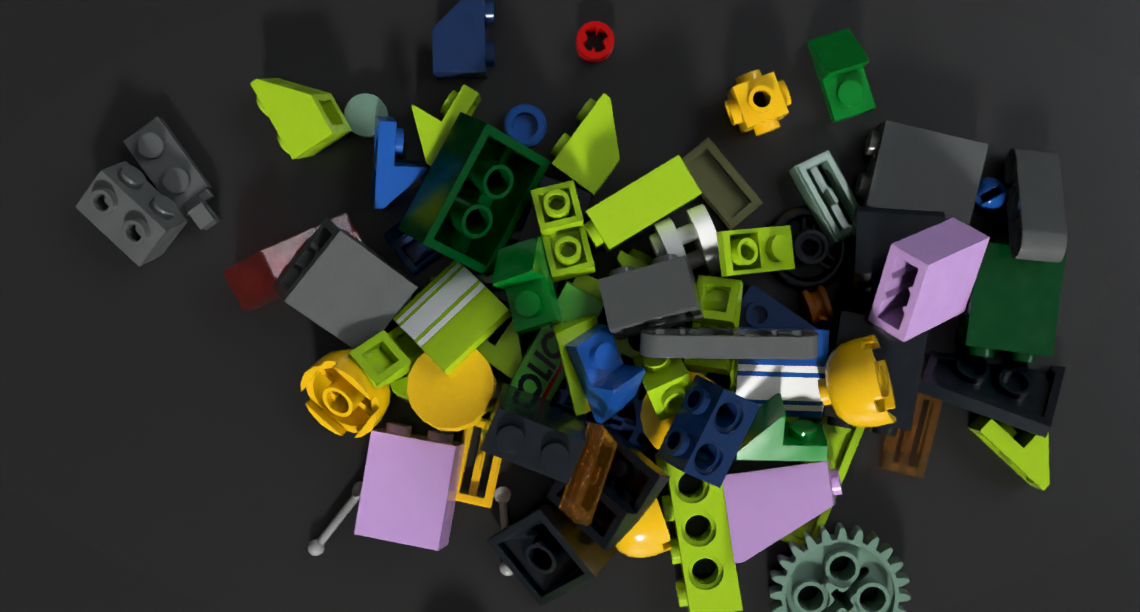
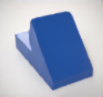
[371,116,429,209]
[565,324,645,424]

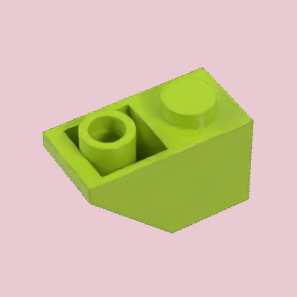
[250,78,352,159]
[550,93,620,198]
[716,225,795,277]

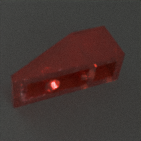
[223,213,364,310]

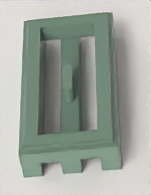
[788,150,860,246]

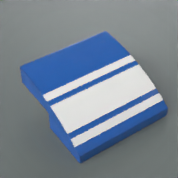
[733,327,829,418]

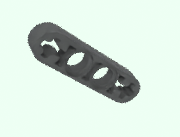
[640,328,819,360]

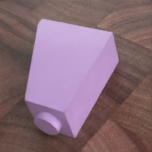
[722,460,842,563]

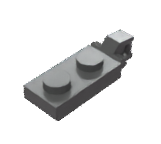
[123,116,220,231]

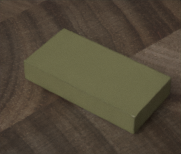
[682,137,763,231]

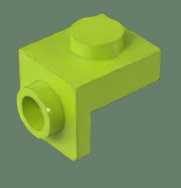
[632,354,692,420]

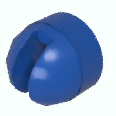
[974,177,1007,212]

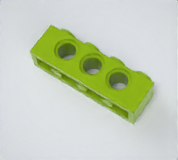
[655,453,743,612]

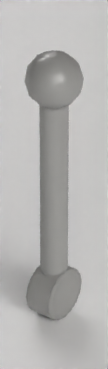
[308,481,363,556]
[494,486,513,576]

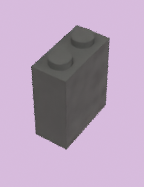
[854,120,989,226]
[272,217,418,349]

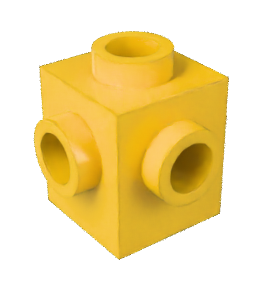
[725,69,791,136]

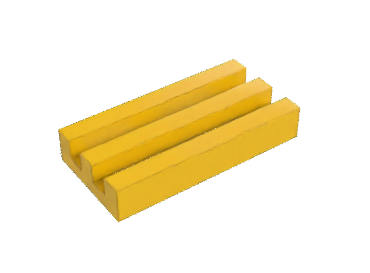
[455,418,502,508]

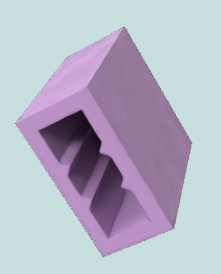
[868,217,990,342]
[354,422,465,551]

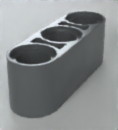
[1004,148,1068,263]

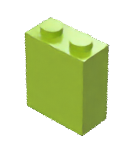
[583,155,702,253]

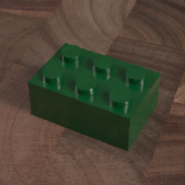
[398,112,551,277]

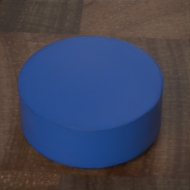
[504,104,547,148]

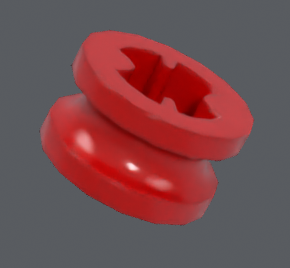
[576,21,614,63]

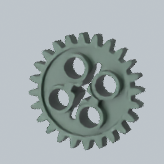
[767,522,911,612]

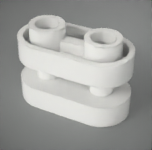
[648,204,721,276]

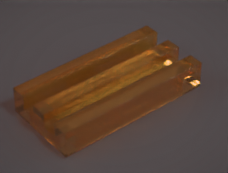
[879,392,943,479]
[559,422,618,526]

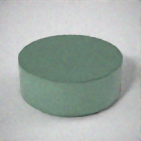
[344,93,389,138]

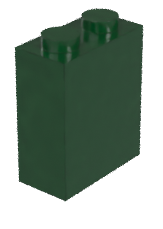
[954,242,1066,364]

